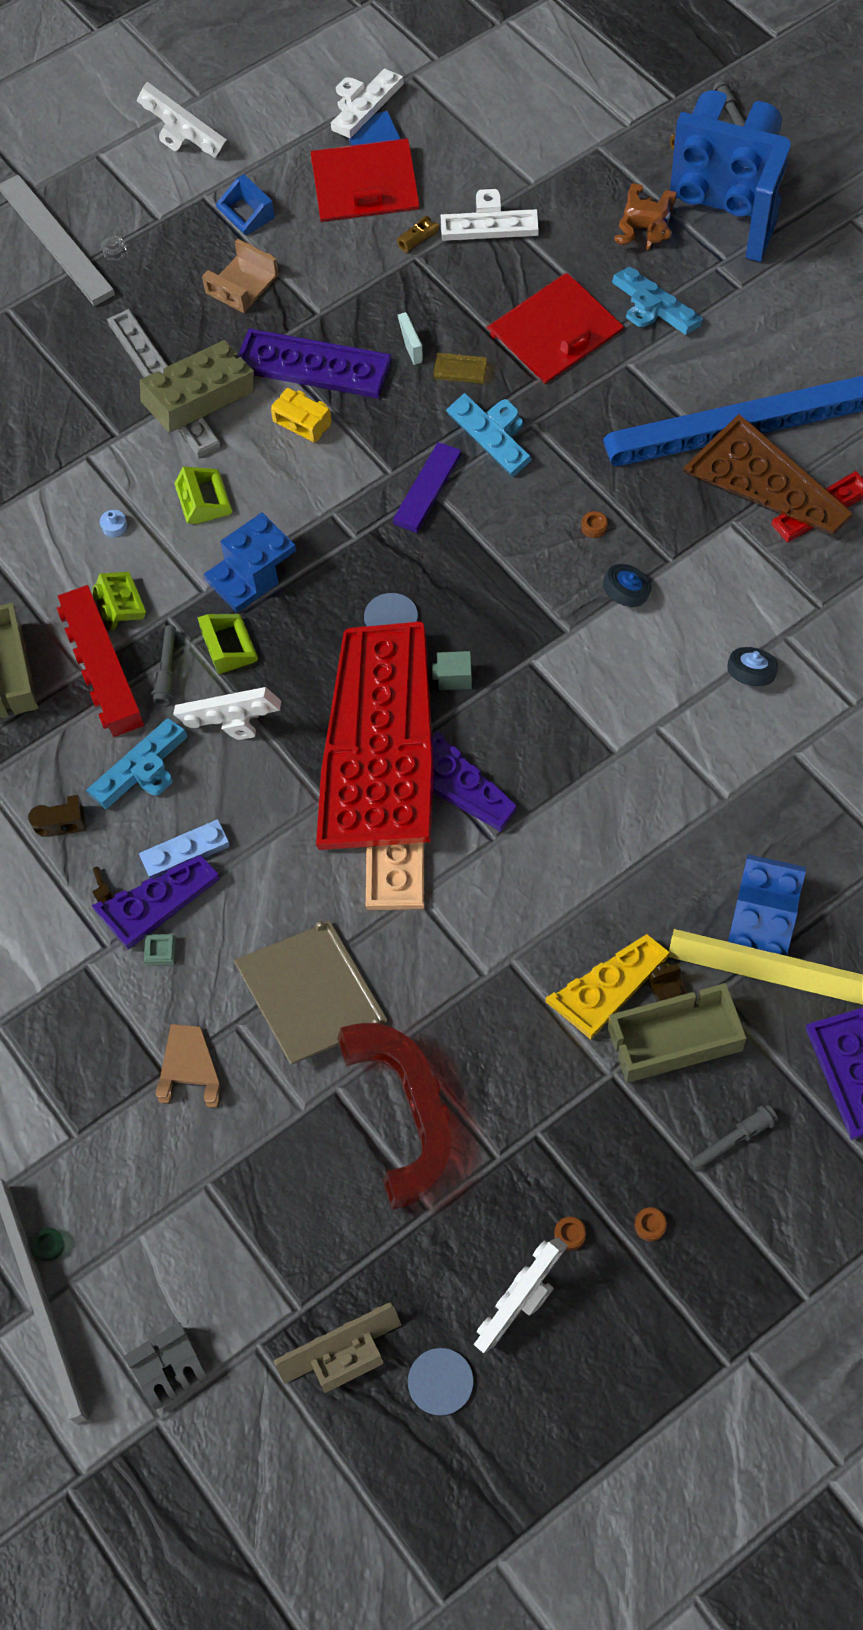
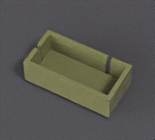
[140,340,254,433]
[0,602,38,718]
[608,983,747,1083]

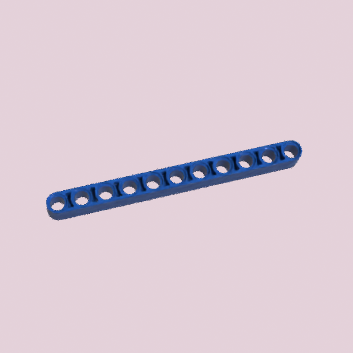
[603,376,863,466]

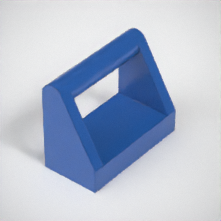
[216,174,275,235]

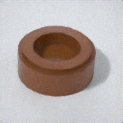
[581,511,608,538]
[634,1207,667,1242]
[554,1217,586,1251]

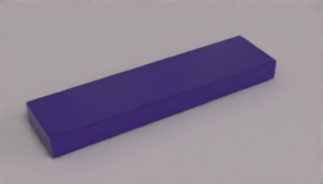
[393,442,461,533]

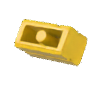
[271,388,332,443]

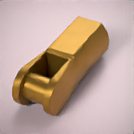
[397,216,439,253]

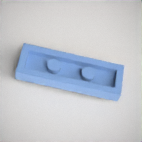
[139,819,230,880]

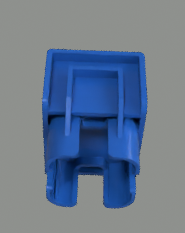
[670,90,791,262]

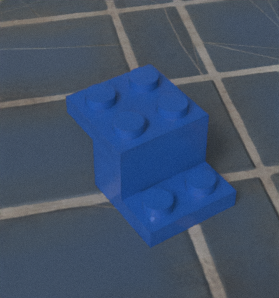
[203,512,296,613]
[728,854,806,956]

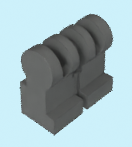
[123,1322,208,1411]

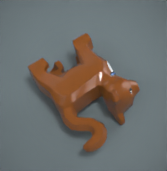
[614,183,677,250]

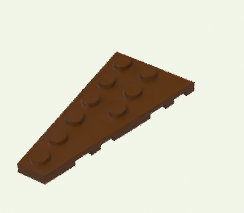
[682,414,853,535]

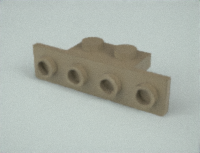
[274,1302,401,1393]

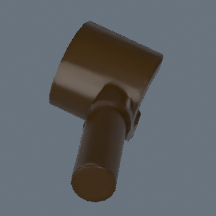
[92,866,113,903]

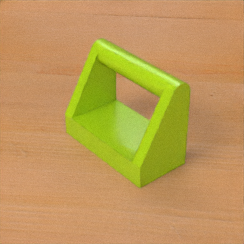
[174,466,232,524]
[198,614,258,675]

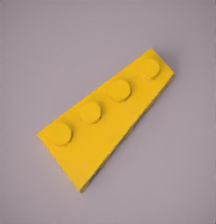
[546,934,670,1040]

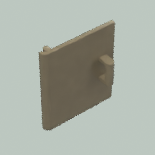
[234,921,387,1065]

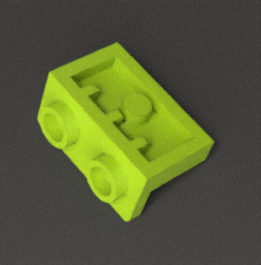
[92,572,146,631]

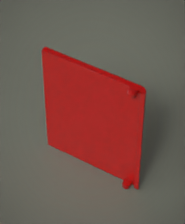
[310,138,419,222]
[486,273,624,384]

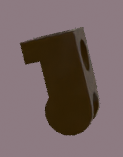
[28,795,86,837]

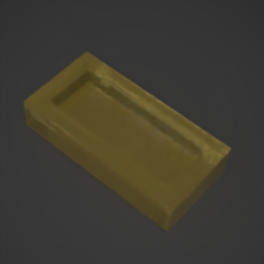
[433,353,487,384]

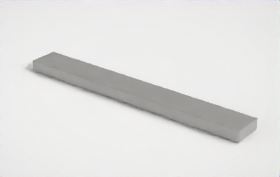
[0,175,115,306]
[107,309,221,458]
[0,1178,89,1425]

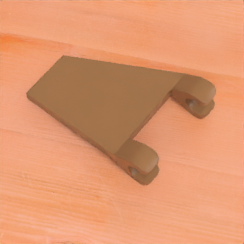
[156,1024,220,1108]

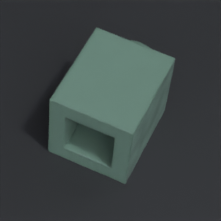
[432,651,472,691]

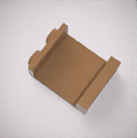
[202,239,279,313]

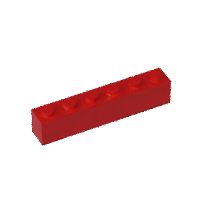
[56,585,144,737]

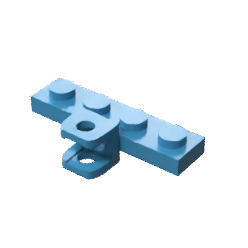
[612,266,703,335]
[446,393,532,477]
[86,718,188,809]

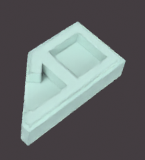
[398,312,423,365]

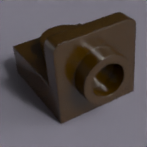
[649,964,688,1002]

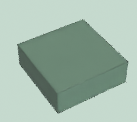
[144,934,176,966]

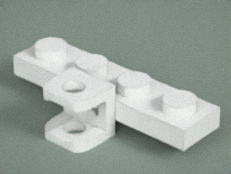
[331,69,404,138]
[137,82,226,158]
[441,189,538,241]
[173,687,281,740]
[474,1238,568,1353]

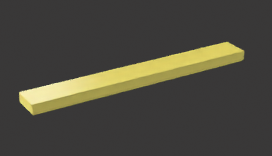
[669,929,863,1005]

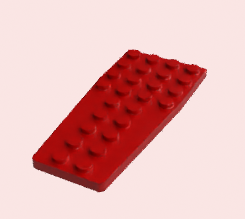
[316,622,434,850]

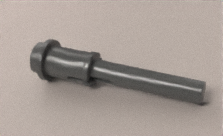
[713,81,745,127]
[151,625,176,706]
[688,1105,778,1172]

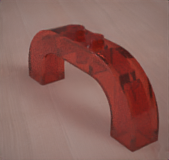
[337,1023,451,1210]

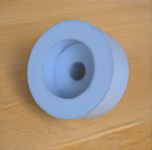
[100,510,128,537]

